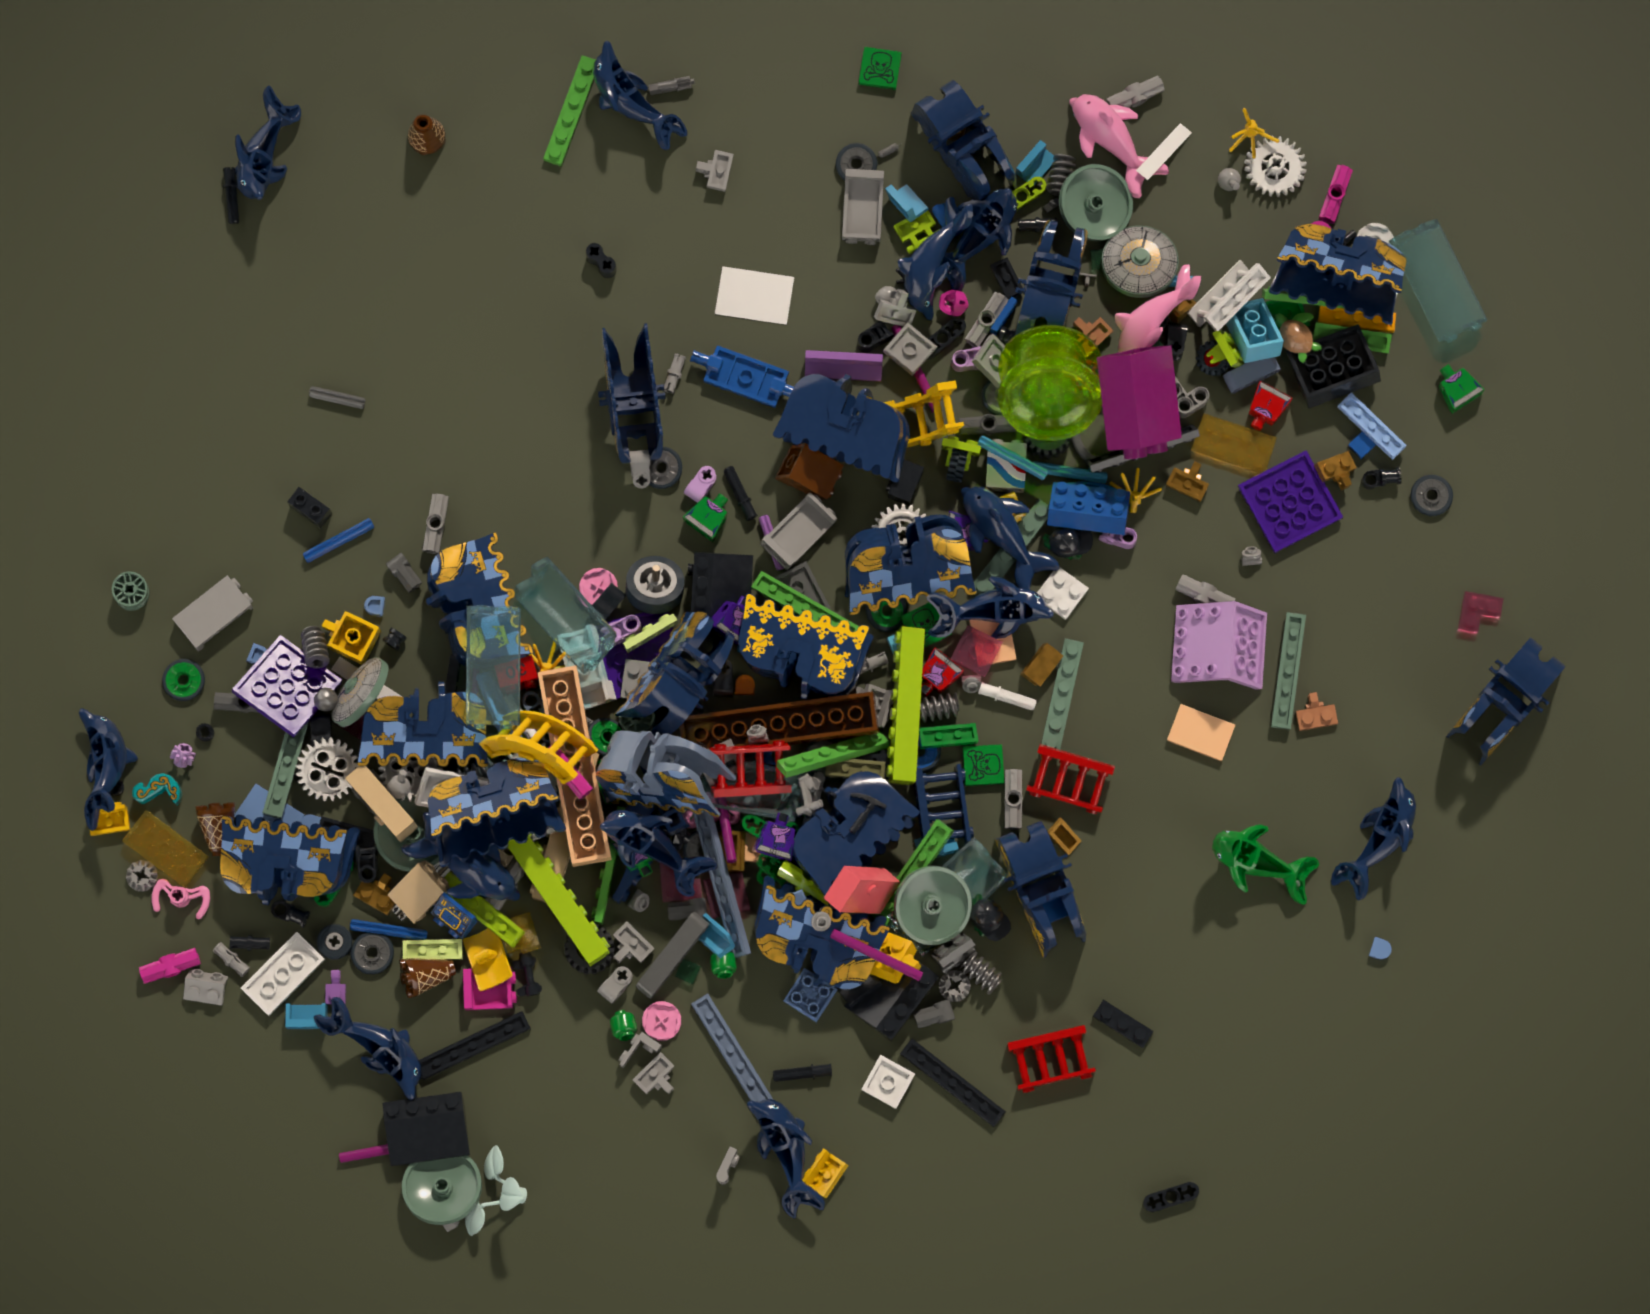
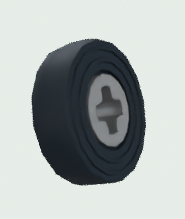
[317,924,353,959]

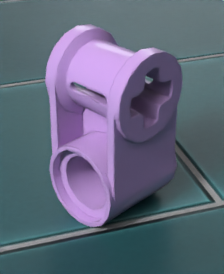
[951,346,982,372]
[684,466,716,503]
[1098,527,1137,549]
[603,615,642,646]

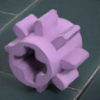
[170,743,196,768]

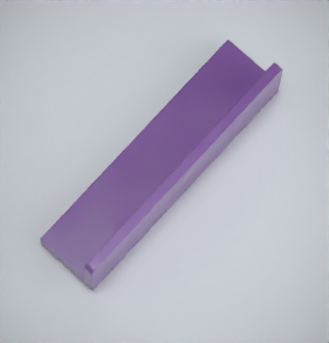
[805,350,883,381]

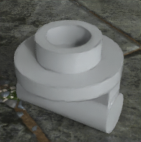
[1242,546,1262,566]
[961,675,982,693]
[747,725,769,745]
[627,889,649,912]
[811,908,831,931]

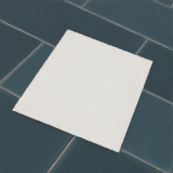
[715,267,794,325]

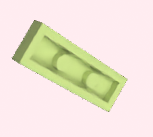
[623,613,678,653]
[403,939,463,960]

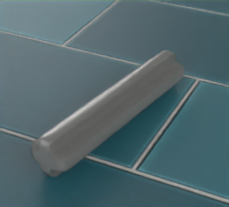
[309,386,366,409]

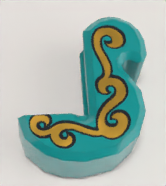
[132,773,183,806]

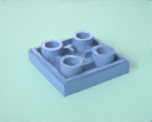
[783,968,838,1023]

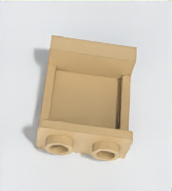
[388,860,451,923]

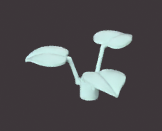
[465,1145,527,1236]

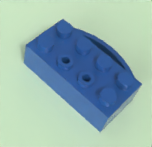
[1047,481,1130,535]

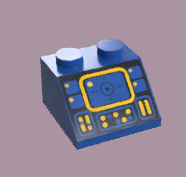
[431,892,478,939]

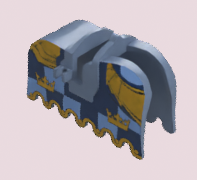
[596,731,736,817]

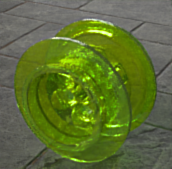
[998,325,1102,441]

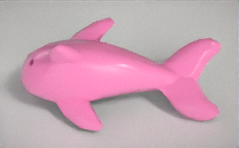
[1069,94,1169,198]
[1115,264,1201,352]

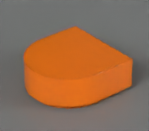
[735,675,755,695]

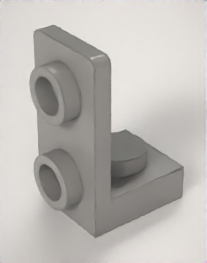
[619,1032,662,1068]

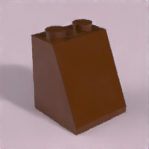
[775,443,844,500]

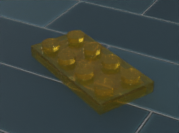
[1191,413,1277,473]
[122,810,209,888]

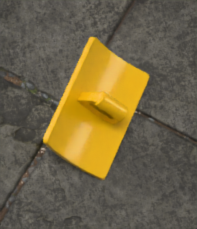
[463,928,512,991]

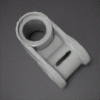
[629,450,650,488]
[597,966,633,1004]

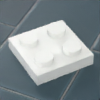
[1037,567,1089,620]
[861,1055,915,1109]

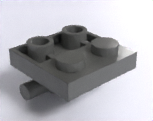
[931,932,976,974]

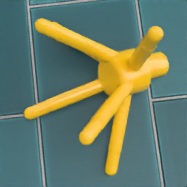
[1229,108,1279,159]
[1110,468,1162,513]
[528,639,566,672]

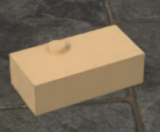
[345,766,418,843]

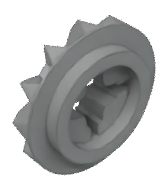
[126,860,158,892]
[939,970,971,1002]

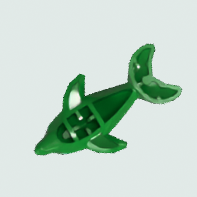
[1212,824,1320,905]

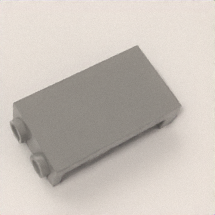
[842,169,884,245]
[760,492,837,571]
[172,575,253,652]

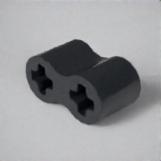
[586,243,617,278]
[588,583,626,623]
[310,714,332,747]

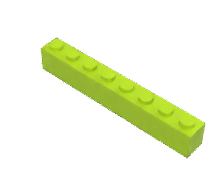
[886,626,925,785]
[508,834,610,967]

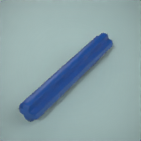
[303,518,374,562]
[350,919,428,940]

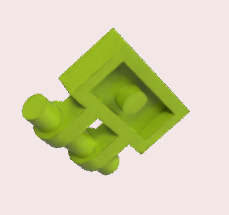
[893,210,939,254]

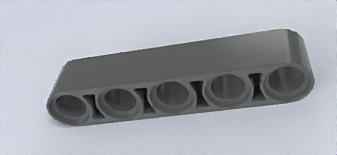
[635,911,710,999]

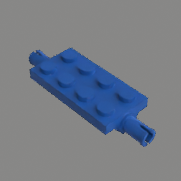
[690,345,794,408]

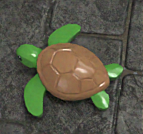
[1275,313,1321,363]

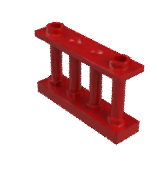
[709,740,792,798]
[1026,744,1115,814]
[1007,1025,1096,1093]

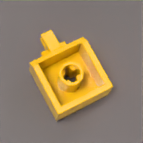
[322,611,381,665]
[870,932,921,984]

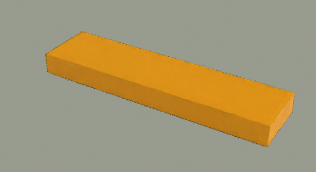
[1318,306,1396,333]

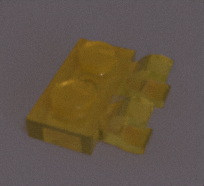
[503,912,541,954]

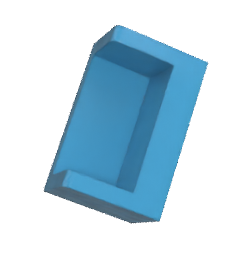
[285,1003,328,1029]

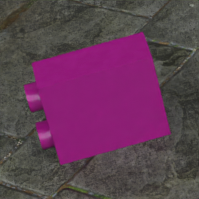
[1097,345,1182,459]

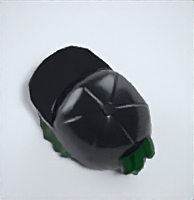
[1043,527,1093,560]
[970,894,1011,941]

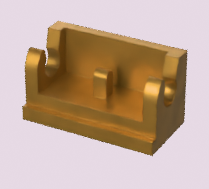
[1020,643,1063,687]
[718,831,746,873]

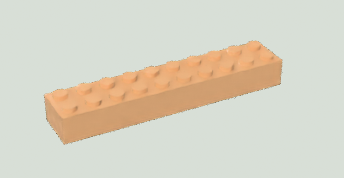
[538,665,612,867]

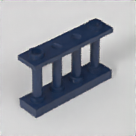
[914,764,974,844]

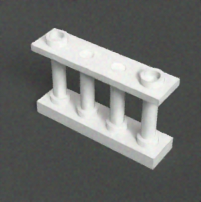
[1187,260,1271,331]

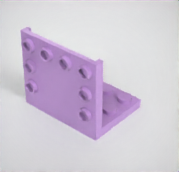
[1171,601,1267,689]

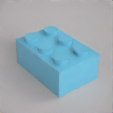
[1226,298,1284,363]

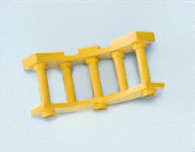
[883,381,964,448]
[479,711,599,784]

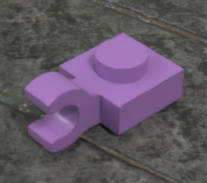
[325,970,346,1004]

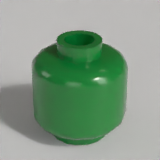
[710,951,737,979]
[610,1010,638,1041]

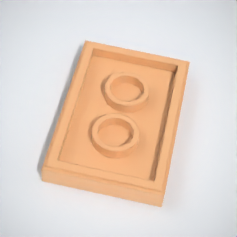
[970,620,1016,667]
[1167,704,1235,762]

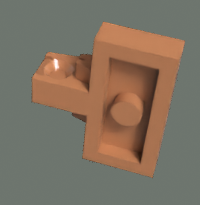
[1072,317,1113,357]
[1295,692,1338,731]

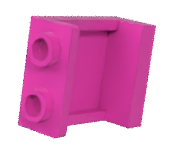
[463,967,517,1010]

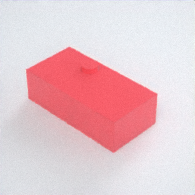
[824,866,901,914]

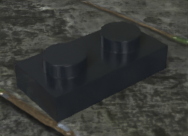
[990,257,1023,300]

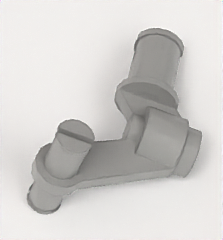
[796,772,825,816]

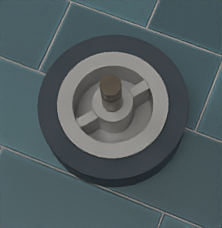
[626,556,685,614]

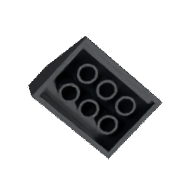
[1286,324,1381,408]
[691,552,754,632]
[844,958,939,1042]
[382,1092,470,1166]

